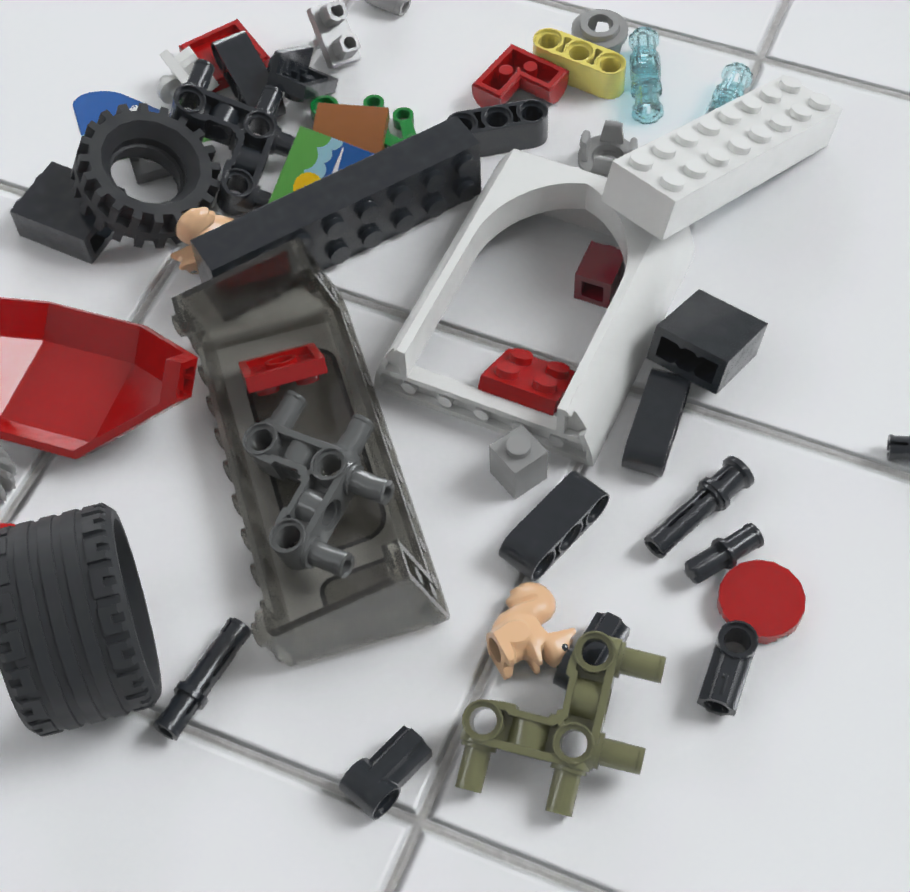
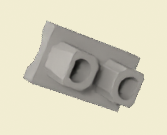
[306,0,361,70]

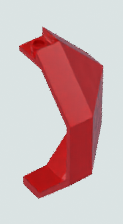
[0,297,198,459]

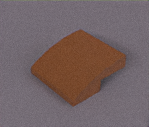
[313,102,390,154]

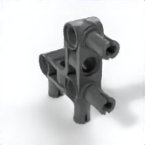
[242,390,395,579]

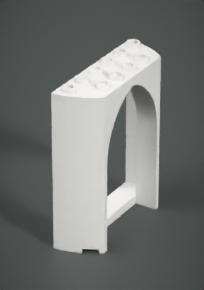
[374,149,694,467]

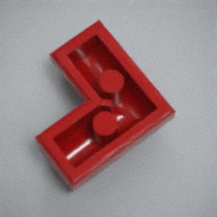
[472,44,569,108]

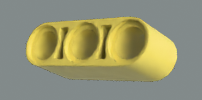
[533,28,626,99]

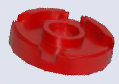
[717,559,806,644]

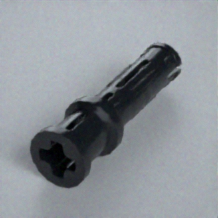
[644,456,754,559]

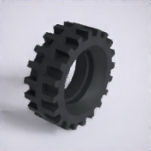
[71,103,221,249]

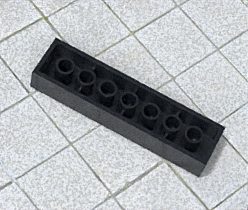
[190,116,481,319]

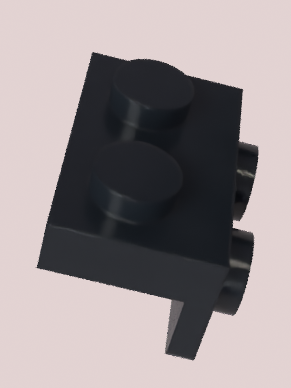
[266,45,338,102]

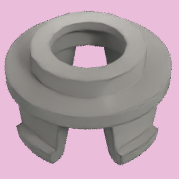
[571,9,628,54]
[578,120,638,178]

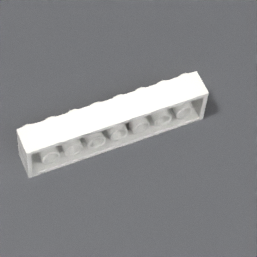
[601,75,843,241]

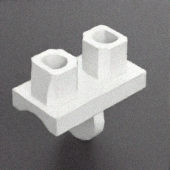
[157,46,219,104]

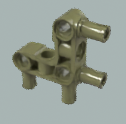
[455,631,666,817]

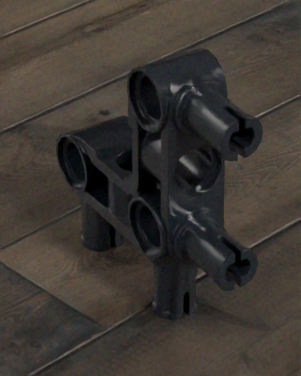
[170,59,295,216]

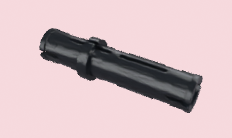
[153,617,252,741]

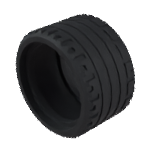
[0,503,162,737]

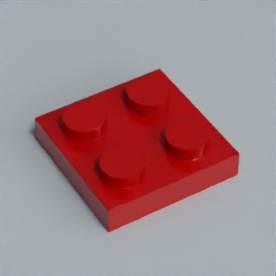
[238,342,328,396]
[478,348,576,416]

